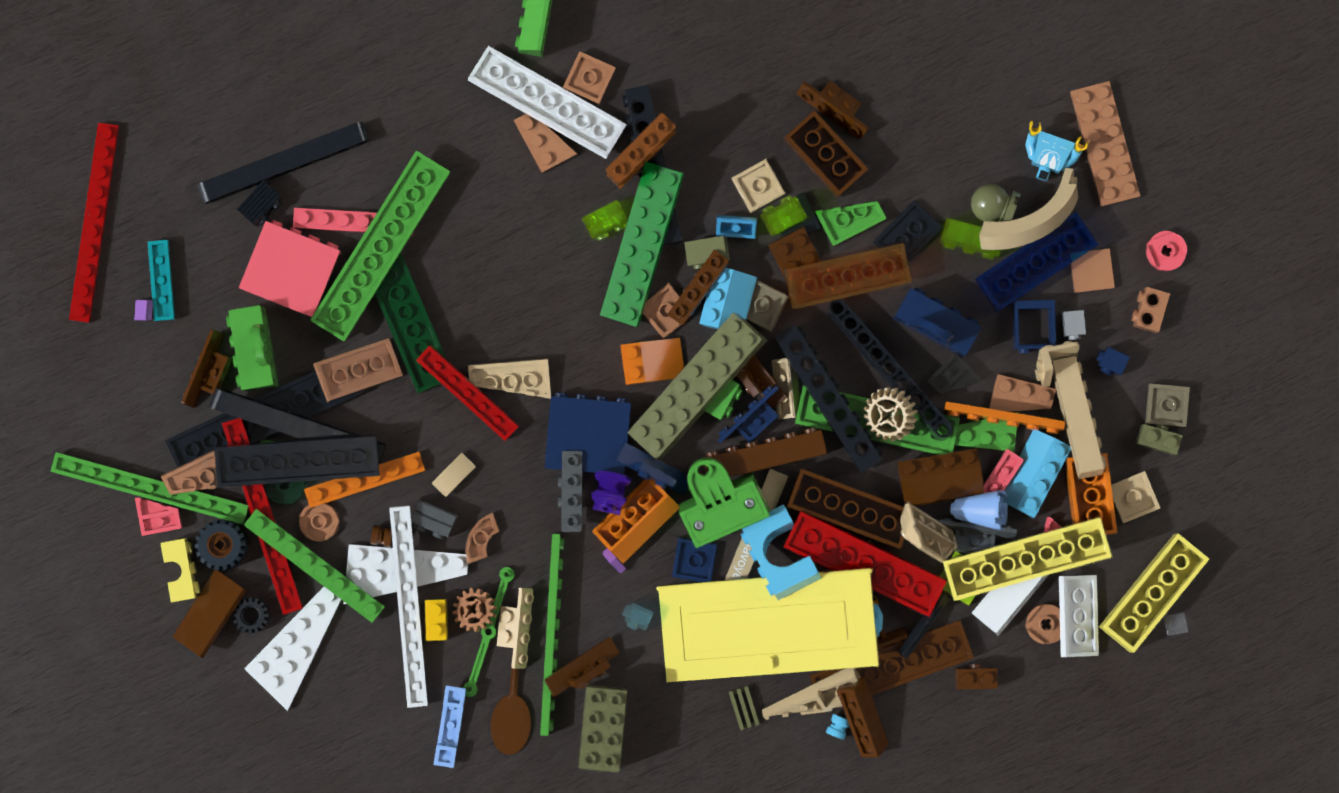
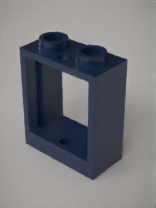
[1012,300,1056,354]

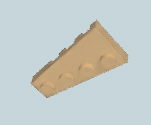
[468,358,551,399]

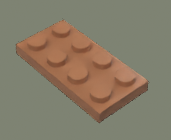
[313,338,403,402]

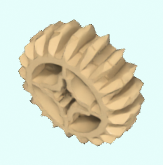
[864,387,917,441]

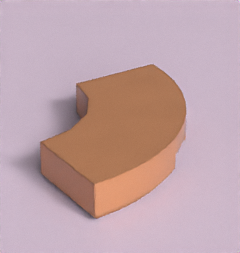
[466,513,499,564]

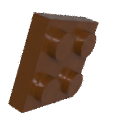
[768,226,821,281]

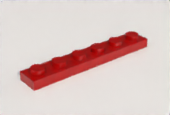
[416,345,519,441]

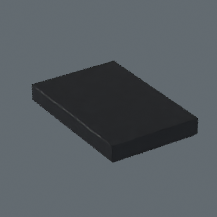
[873,200,943,270]

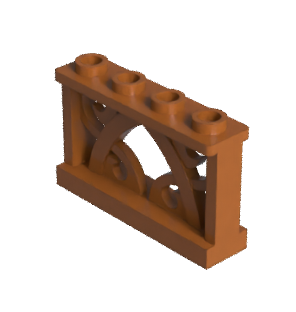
[606,113,677,190]

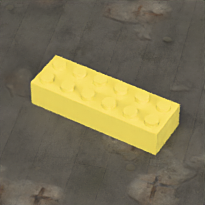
[1099,533,1209,653]

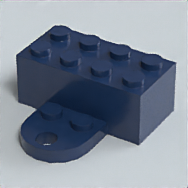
[893,287,982,357]

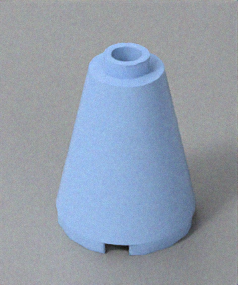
[951,490,1008,530]

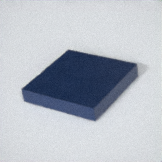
[672,537,718,582]

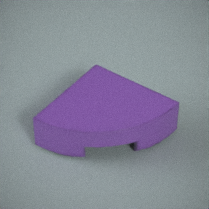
[602,548,626,573]

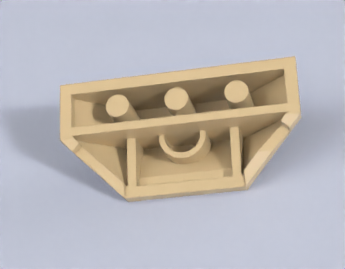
[900,503,957,563]

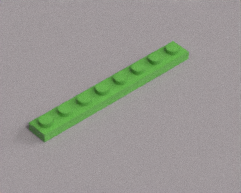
[244,509,385,622]

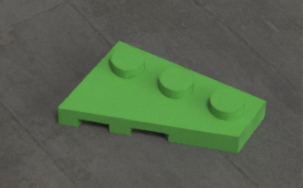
[815,201,887,247]
[955,412,1018,452]

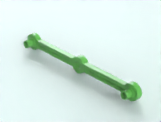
[463,567,515,697]

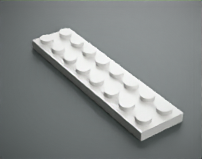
[468,46,627,159]

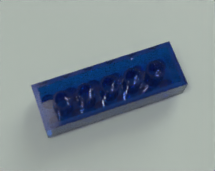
[974,211,1099,313]

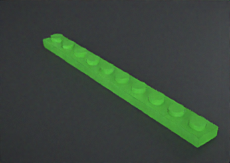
[50,452,249,525]
[540,534,564,736]

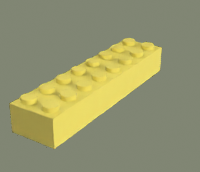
[943,517,1112,601]

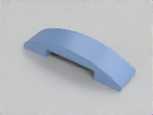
[434,685,466,768]

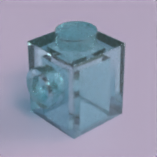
[622,602,654,631]

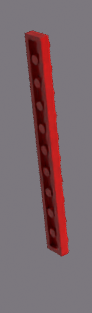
[69,123,119,323]
[222,418,303,615]

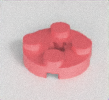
[1146,231,1187,271]

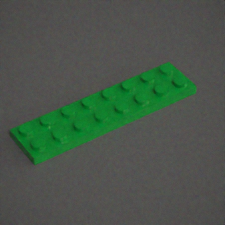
[600,162,685,327]

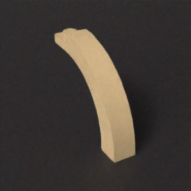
[979,168,1078,250]

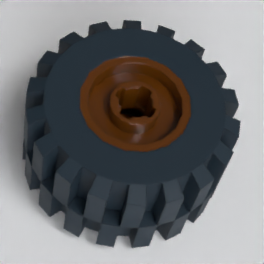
[195,520,249,570]

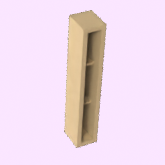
[1052,356,1106,479]

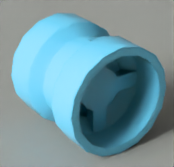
[826,714,850,740]

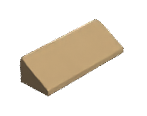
[771,358,800,419]

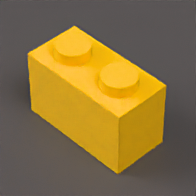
[425,599,448,641]

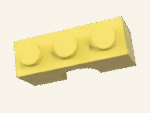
[161,538,200,602]

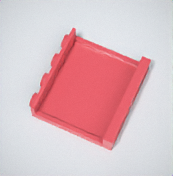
[239,220,342,317]

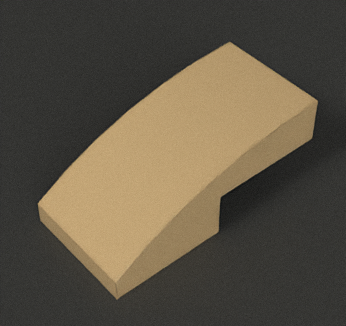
[432,453,476,497]

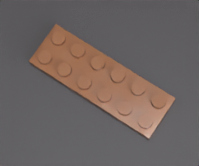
[1070,81,1140,207]

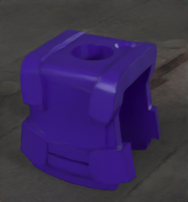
[592,471,631,515]

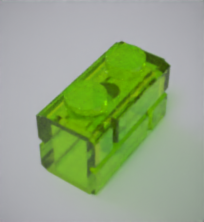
[760,195,807,238]
[582,200,628,241]

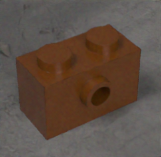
[955,664,998,690]

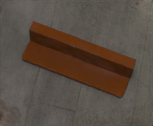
[837,677,889,758]

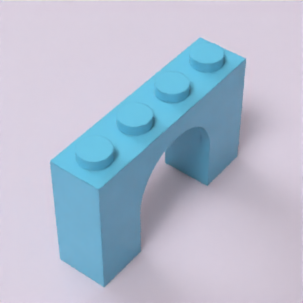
[740,504,821,600]

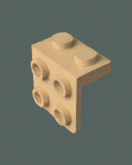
[1035,341,1079,387]

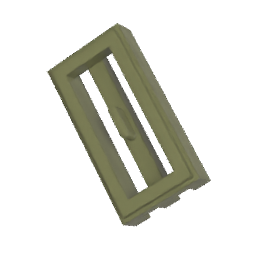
[729,686,760,731]

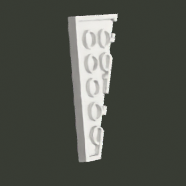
[344,544,468,604]
[245,587,341,711]

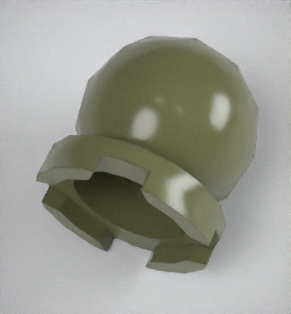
[970,184,1021,222]

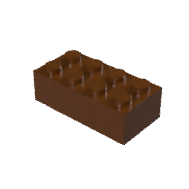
[784,110,868,199]

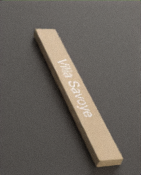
[724,469,788,581]

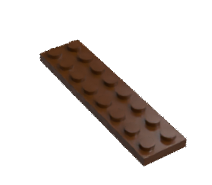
[809,620,974,713]

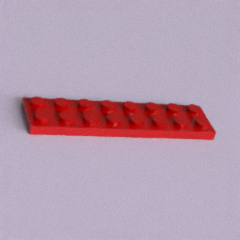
[784,511,947,617]

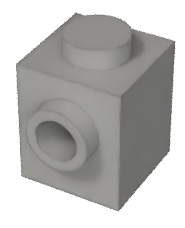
[1061,310,1086,340]

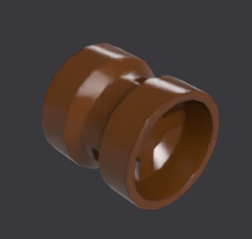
[370,525,392,547]

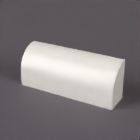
[972,574,1050,636]

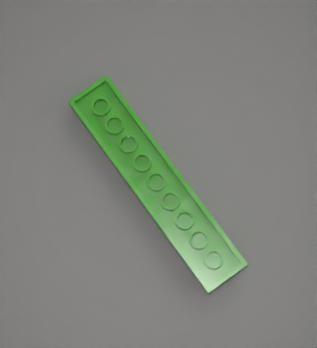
[310,151,451,342]

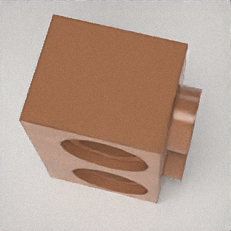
[1131,287,1170,333]

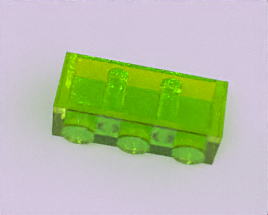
[939,218,1001,260]

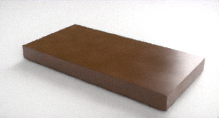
[172,570,247,658]

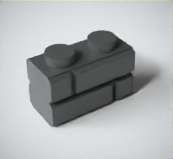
[411,500,458,540]

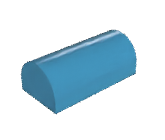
[716,215,757,239]

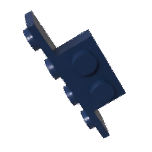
[718,384,780,443]
[615,443,689,496]

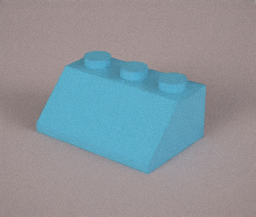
[699,268,757,329]

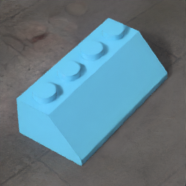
[1003,430,1071,518]

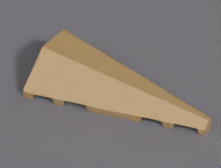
[762,668,861,720]

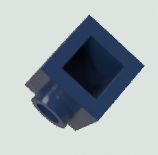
[1096,347,1130,376]

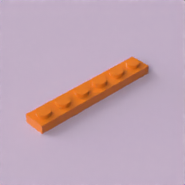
[943,402,1065,434]
[304,452,425,508]

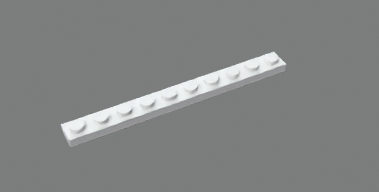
[390,505,428,708]

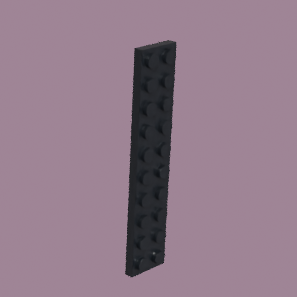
[165,371,365,468]

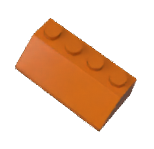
[1064,453,1117,535]
[592,478,679,563]

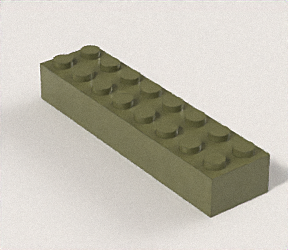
[627,313,767,460]

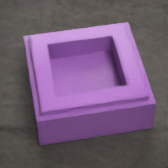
[134,300,153,321]

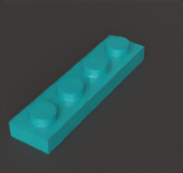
[147,240,175,321]

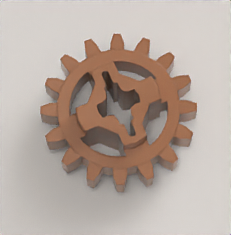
[452,588,497,632]

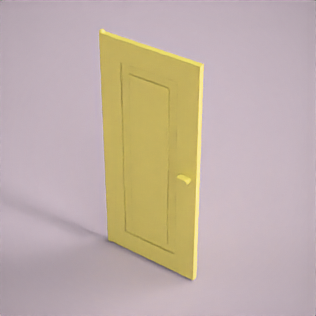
[656,568,879,682]

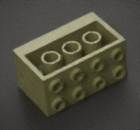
[579,685,627,772]

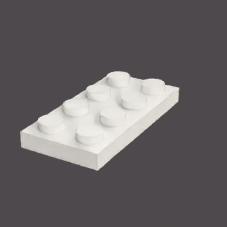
[1059,575,1099,657]

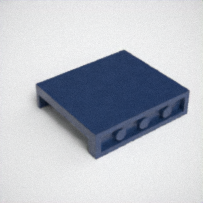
[544,393,631,475]

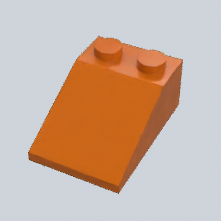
[620,338,684,386]

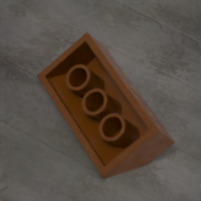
[898,448,984,506]

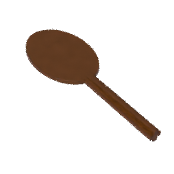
[491,653,531,755]

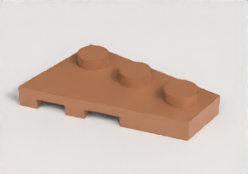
[514,114,577,173]
[988,374,1056,412]
[161,450,229,495]

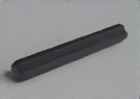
[898,591,950,659]

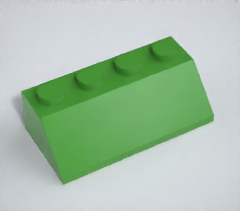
[515,0,553,57]

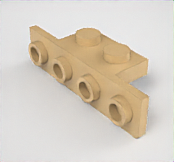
[497,588,534,669]

